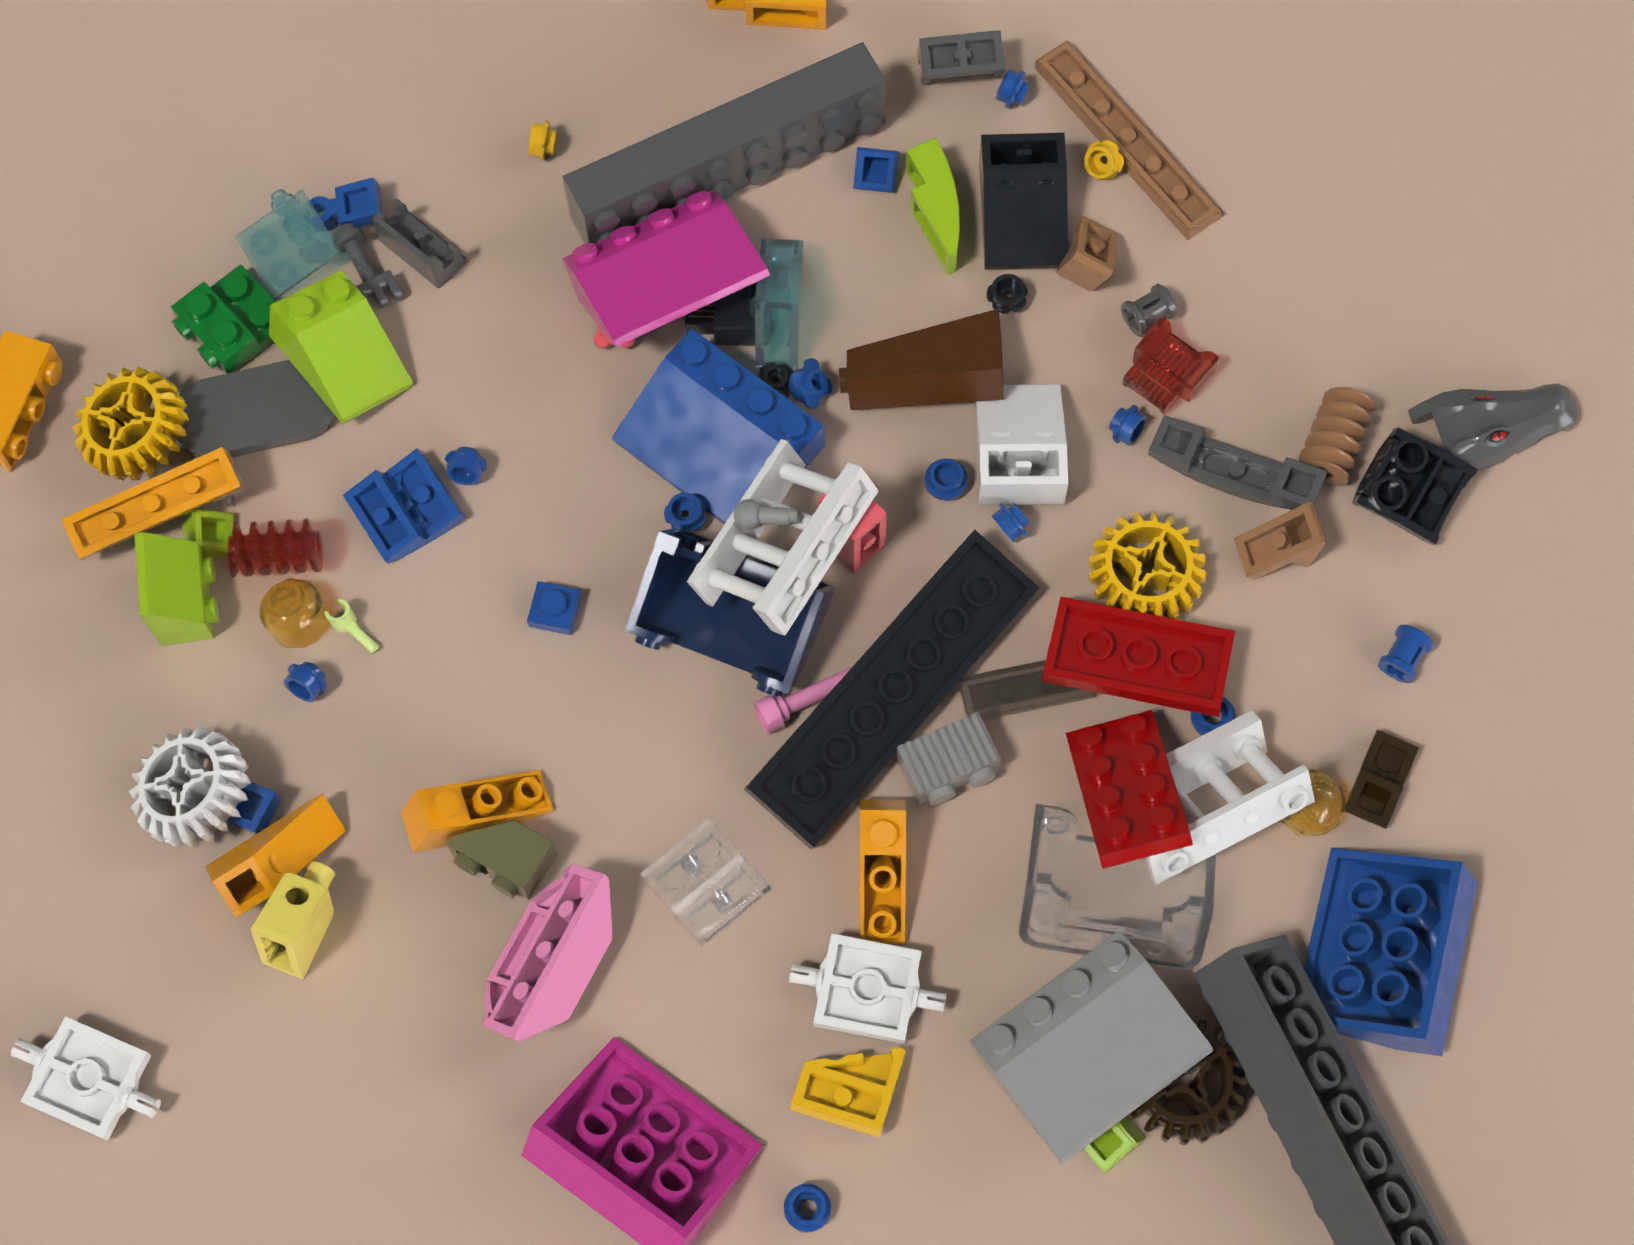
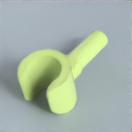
[325,599,379,654]

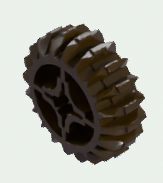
[1131,1020,1248,1145]

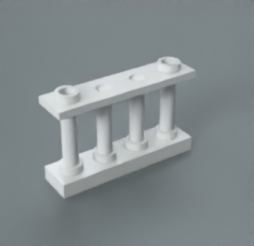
[687,439,879,636]
[1146,710,1315,885]

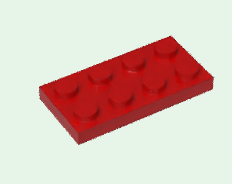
[1042,596,1236,717]
[1065,710,1193,869]

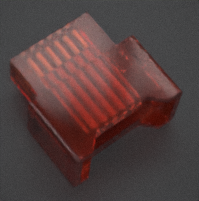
[1122,317,1219,415]

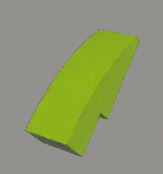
[906,137,960,275]

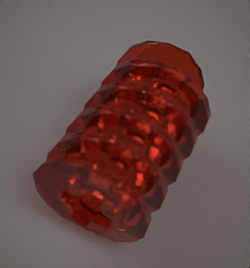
[228,518,323,578]

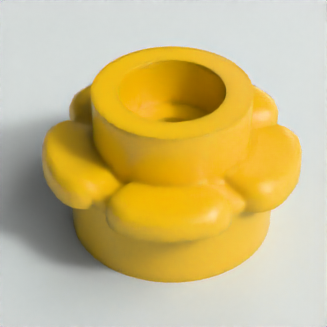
[528,120,557,161]
[1084,140,1124,180]

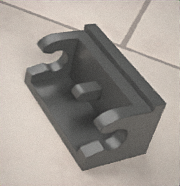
[917,30,1005,84]
[372,199,467,289]

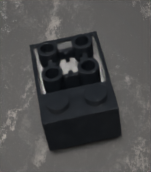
[979,132,1068,270]

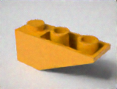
[0,330,63,472]
[400,770,553,852]
[205,793,346,918]
[860,799,906,945]

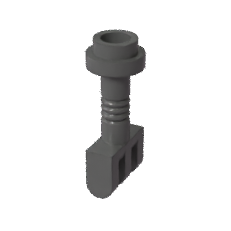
[333,223,404,312]

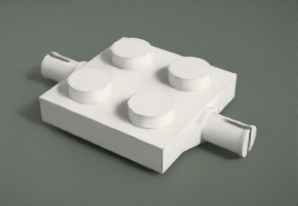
[789,933,947,1044]
[11,1016,161,1141]

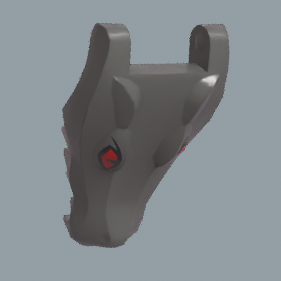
[1408,383,1577,470]

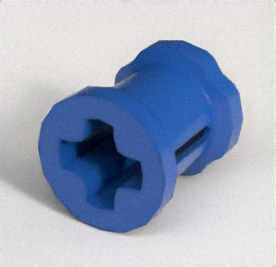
[1378,625,1434,683]

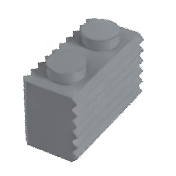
[896,712,1002,805]

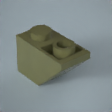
[447,820,558,900]

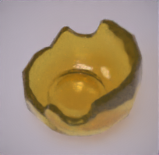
[259,578,331,648]
[1278,768,1346,837]

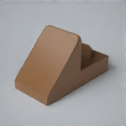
[1056,215,1118,291]
[1234,502,1326,580]

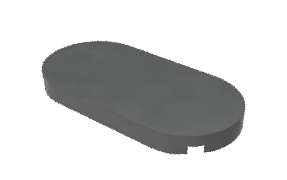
[177,360,336,457]

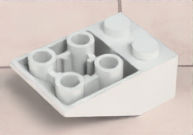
[976,384,1068,505]

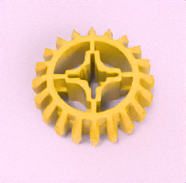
[72,366,190,482]
[1088,511,1207,620]

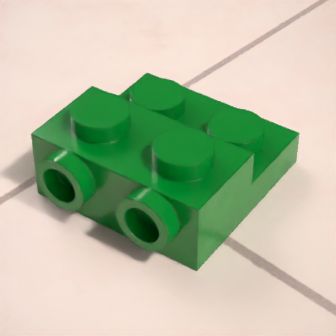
[170,264,276,374]

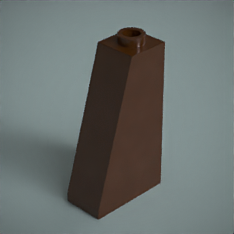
[839,310,1004,410]

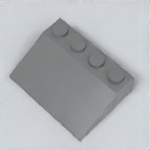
[970,930,1214,1164]

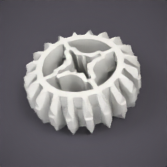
[128,727,251,848]

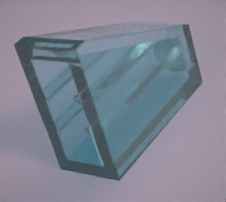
[755,239,803,370]

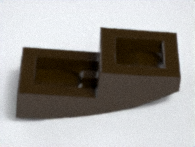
[1343,730,1419,829]

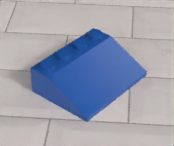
[612,328,825,524]
[1304,848,1478,1057]

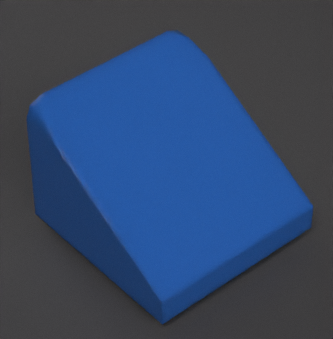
[853,147,899,193]

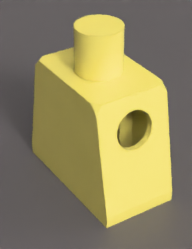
[250,862,335,980]

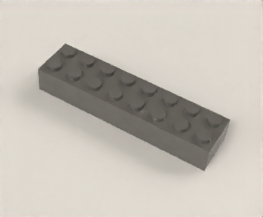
[562,42,886,244]
[1194,934,1451,1245]

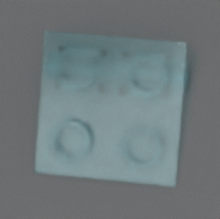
[235,189,341,300]

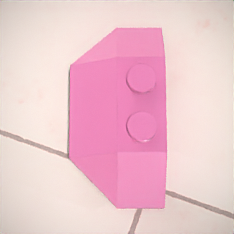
[482,864,613,1042]

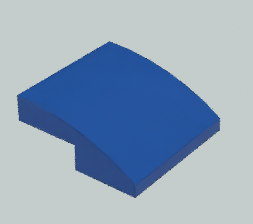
[343,448,466,564]

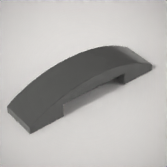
[1148,415,1328,510]

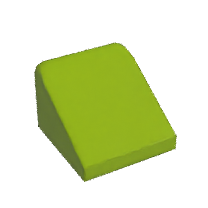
[182,509,235,557]
[1083,1115,1146,1173]

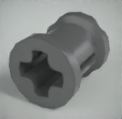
[1121,283,1177,337]

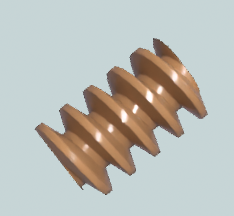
[1299,387,1377,486]

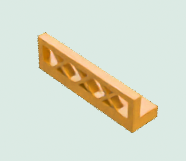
[61,447,243,560]

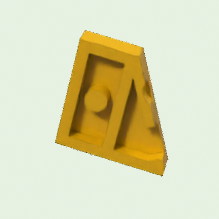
[790,1048,906,1138]

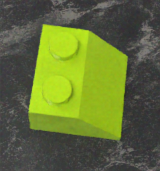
[134,532,219,646]

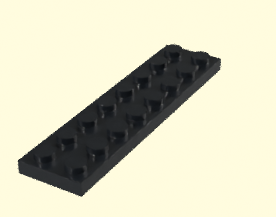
[744,529,1040,849]

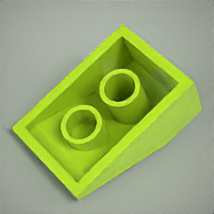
[269,270,413,424]

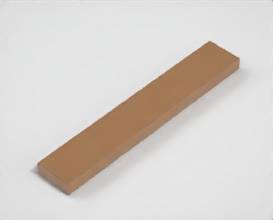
[1035,40,1222,240]

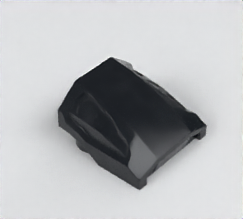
[1352,427,1478,545]

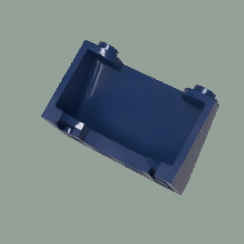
[624,528,836,697]

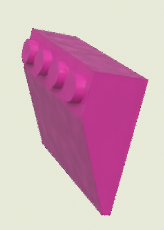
[562,190,770,347]
[521,1037,763,1245]

